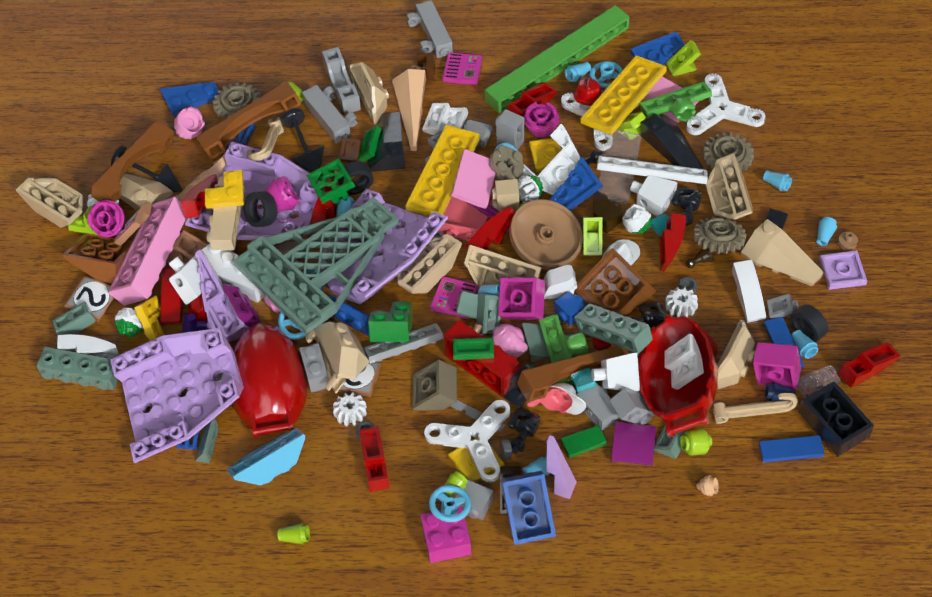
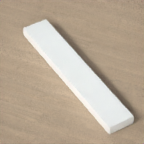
[597,156,708,184]

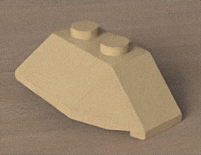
[348,62,389,125]
[706,153,753,220]
[16,178,83,227]
[397,234,462,294]
[464,245,541,288]
[717,319,756,389]
[314,322,370,380]

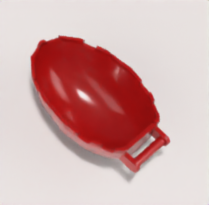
[638,315,718,437]
[233,322,307,438]

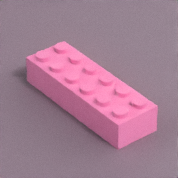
[108,197,187,306]

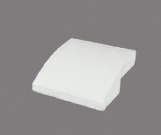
[422,103,469,135]
[664,334,704,390]

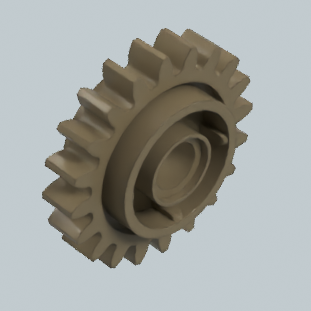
[213,82,261,120]
[703,132,754,172]
[693,216,747,254]

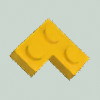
[205,170,244,209]
[134,295,165,341]

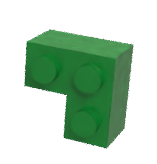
[368,301,413,342]

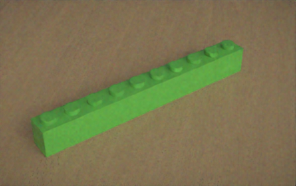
[485,5,629,113]

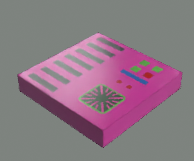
[443,52,483,85]
[431,276,479,319]

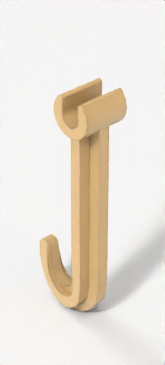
[247,117,284,161]
[306,330,346,393]
[712,393,798,424]

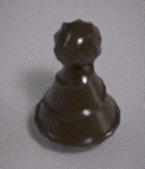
[685,247,713,268]

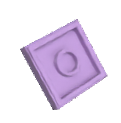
[819,250,867,290]

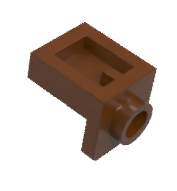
[417,53,435,80]
[339,136,362,162]

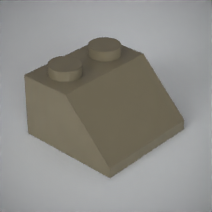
[412,360,457,410]

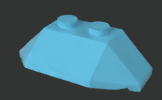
[226,428,306,485]

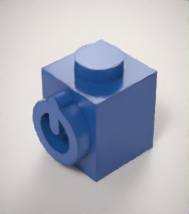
[554,291,586,327]

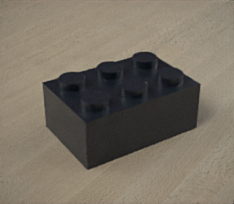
[799,381,874,457]

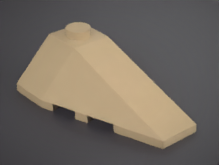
[120,173,173,211]
[741,219,824,286]

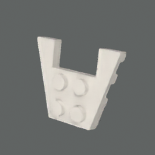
[518,124,581,195]

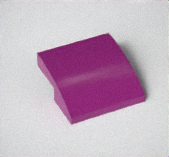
[223,284,261,326]
[611,422,656,466]

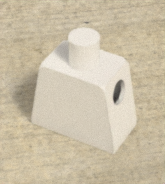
[630,176,677,217]
[169,256,202,305]
[591,353,640,391]

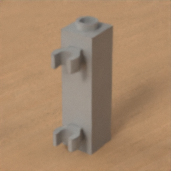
[407,0,453,58]
[302,85,357,144]

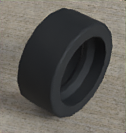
[338,161,373,195]
[243,191,277,227]
[791,304,828,343]

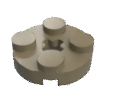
[489,146,524,180]

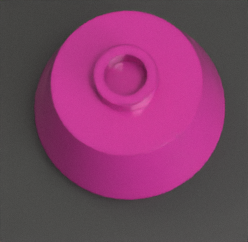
[524,102,559,138]
[265,176,300,212]
[88,200,125,237]

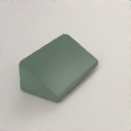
[456,291,478,319]
[476,294,501,334]
[52,302,96,335]
[522,323,550,362]
[195,418,219,463]
[654,424,691,459]

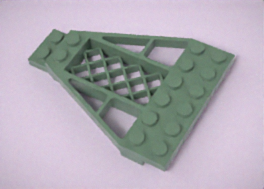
[233,197,399,335]

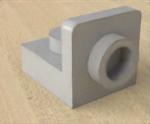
[767,294,799,319]

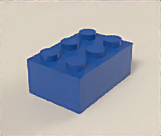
[500,471,556,545]

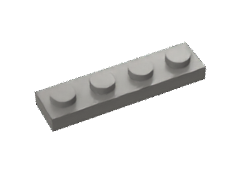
[364,323,444,363]

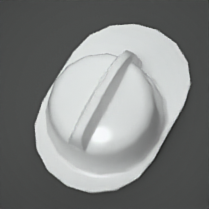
[602,239,640,266]

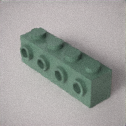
[575,303,653,354]
[36,347,119,390]

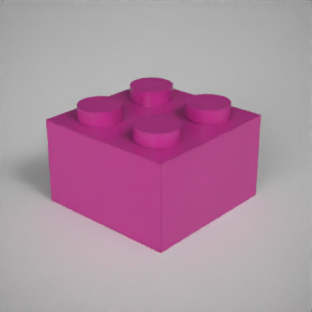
[498,278,545,320]
[753,342,801,389]
[421,506,471,563]

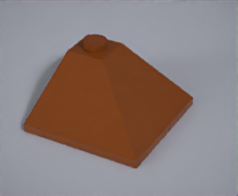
[63,233,133,285]
[575,248,657,316]

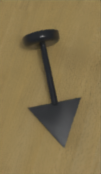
[280,108,324,173]
[111,145,183,192]

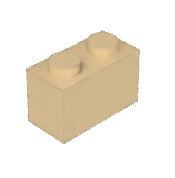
[492,179,519,212]

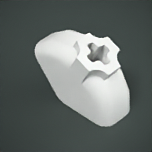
[543,265,577,299]

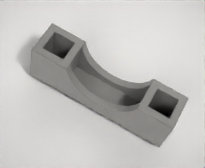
[322,47,361,115]

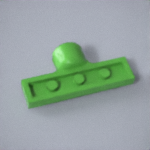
[640,81,712,122]
[539,314,589,385]

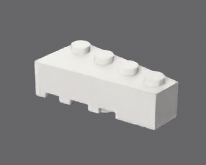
[189,243,265,303]

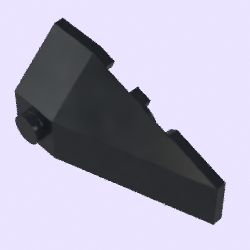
[368,112,405,172]
[641,114,703,169]

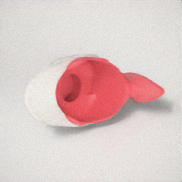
[527,383,586,415]

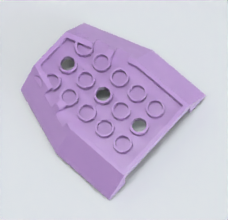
[185,142,323,240]
[318,189,448,305]
[110,328,244,463]

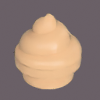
[696,475,718,496]

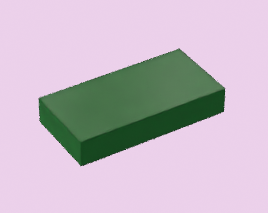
[358,125,381,162]
[453,338,494,360]
[561,425,607,458]

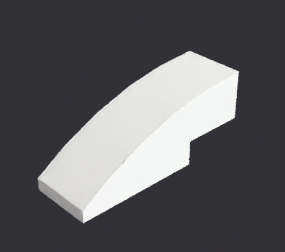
[732,260,766,323]
[57,334,120,359]

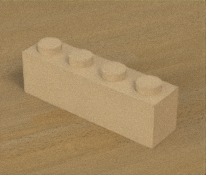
[207,177,242,250]

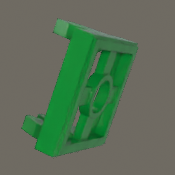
[306,158,355,205]

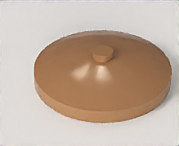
[509,200,583,270]

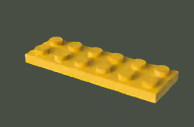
[581,55,666,135]
[406,125,480,217]

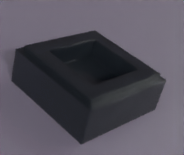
[765,208,788,230]

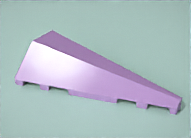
[195,250,250,342]
[547,435,576,499]

